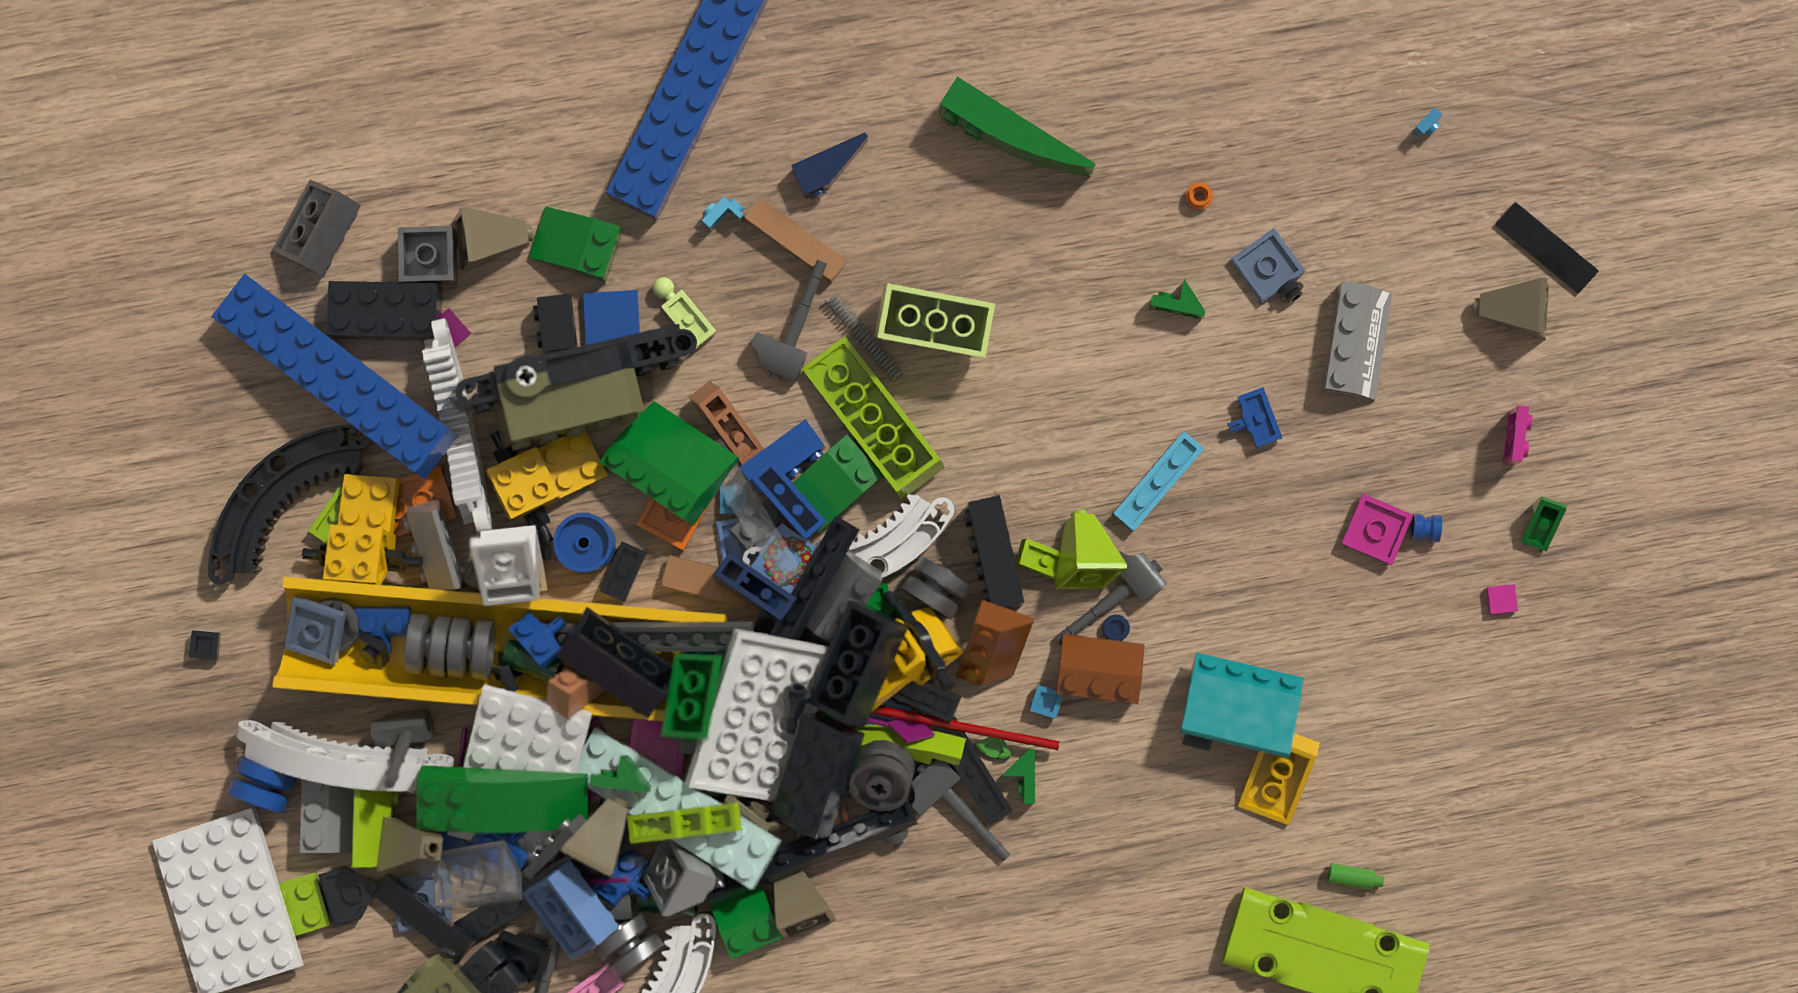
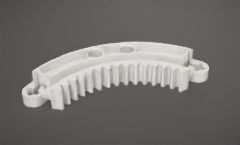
[422,318,492,533]
[743,495,954,579]
[237,720,454,791]
[642,913,717,993]

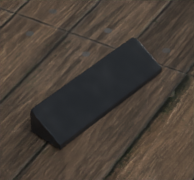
[1495,202,1599,294]
[374,874,476,963]

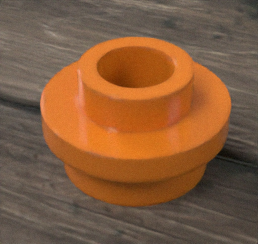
[1186,182,1213,210]

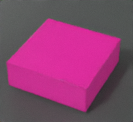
[1486,584,1518,614]

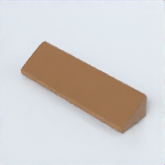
[744,198,847,283]
[661,555,763,612]

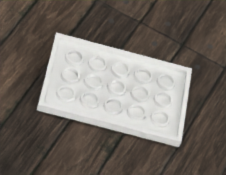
[685,629,829,801]
[447,685,592,862]
[152,807,304,993]

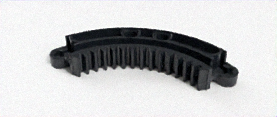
[208,425,373,585]

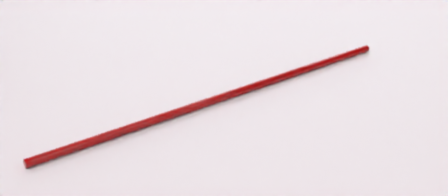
[871,706,1060,751]

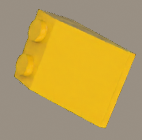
[1238,733,1320,825]

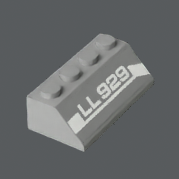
[1321,281,1392,401]

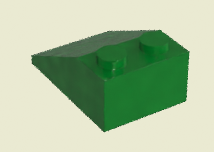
[529,206,623,282]
[793,435,883,533]
[707,885,782,959]

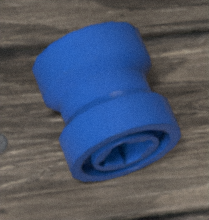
[1410,513,1442,543]

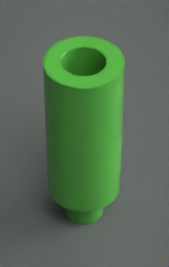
[1328,863,1384,890]

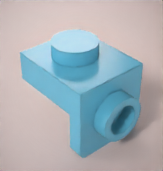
[702,197,744,231]

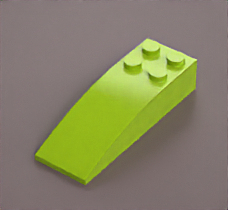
[801,336,945,500]

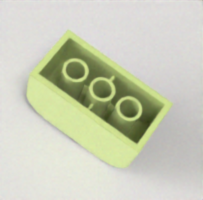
[874,283,995,358]

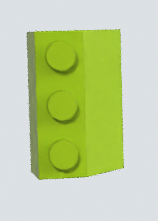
[352,788,400,867]

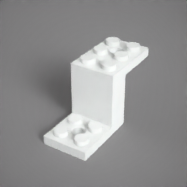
[471,525,548,606]

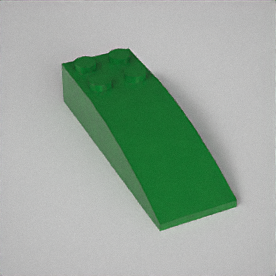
[939,76,1096,177]
[417,765,588,833]

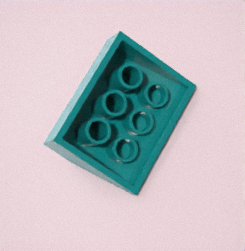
[1181,652,1303,758]

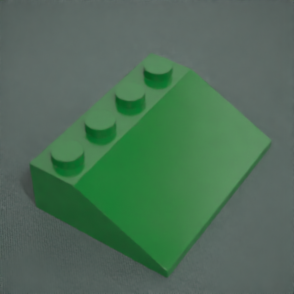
[599,401,739,526]

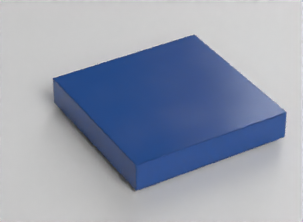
[583,290,640,345]

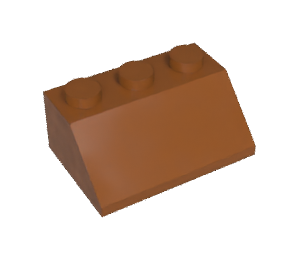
[956,600,1035,686]
[1056,634,1145,704]

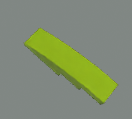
[854,725,966,766]
[627,802,742,843]

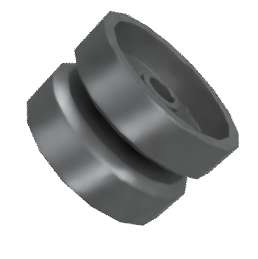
[901,556,971,620]
[405,613,453,678]
[447,616,495,680]
[849,740,915,811]
[593,913,664,980]

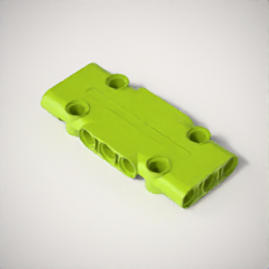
[1222,887,1430,993]

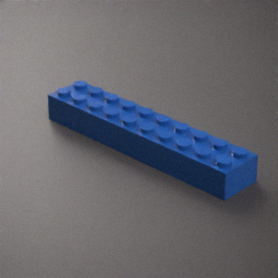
[606,0,768,221]
[211,273,458,479]

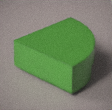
[975,737,1012,759]

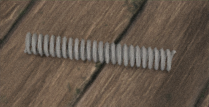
[825,293,904,382]

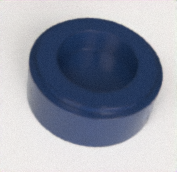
[1102,614,1130,641]

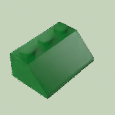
[661,654,722,744]

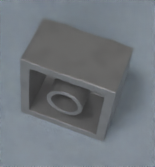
[398,226,458,285]

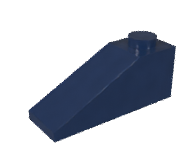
[791,132,868,200]
[713,552,797,621]

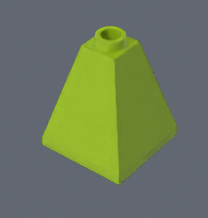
[1054,510,1127,589]

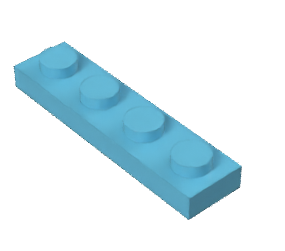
[1113,431,1205,532]

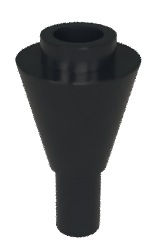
[783,683,811,734]

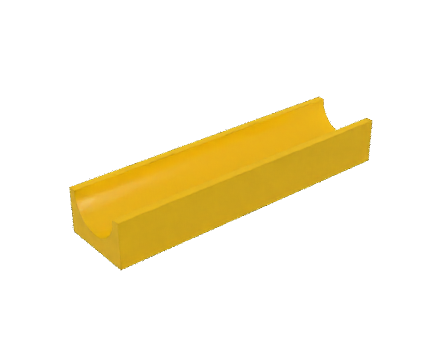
[273,577,729,721]

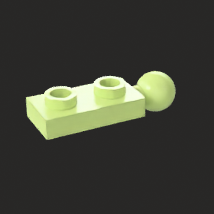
[653,277,717,349]

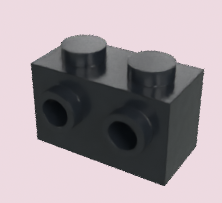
[533,293,578,354]

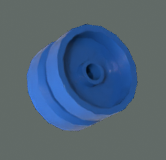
[553,513,616,574]
[227,756,297,813]

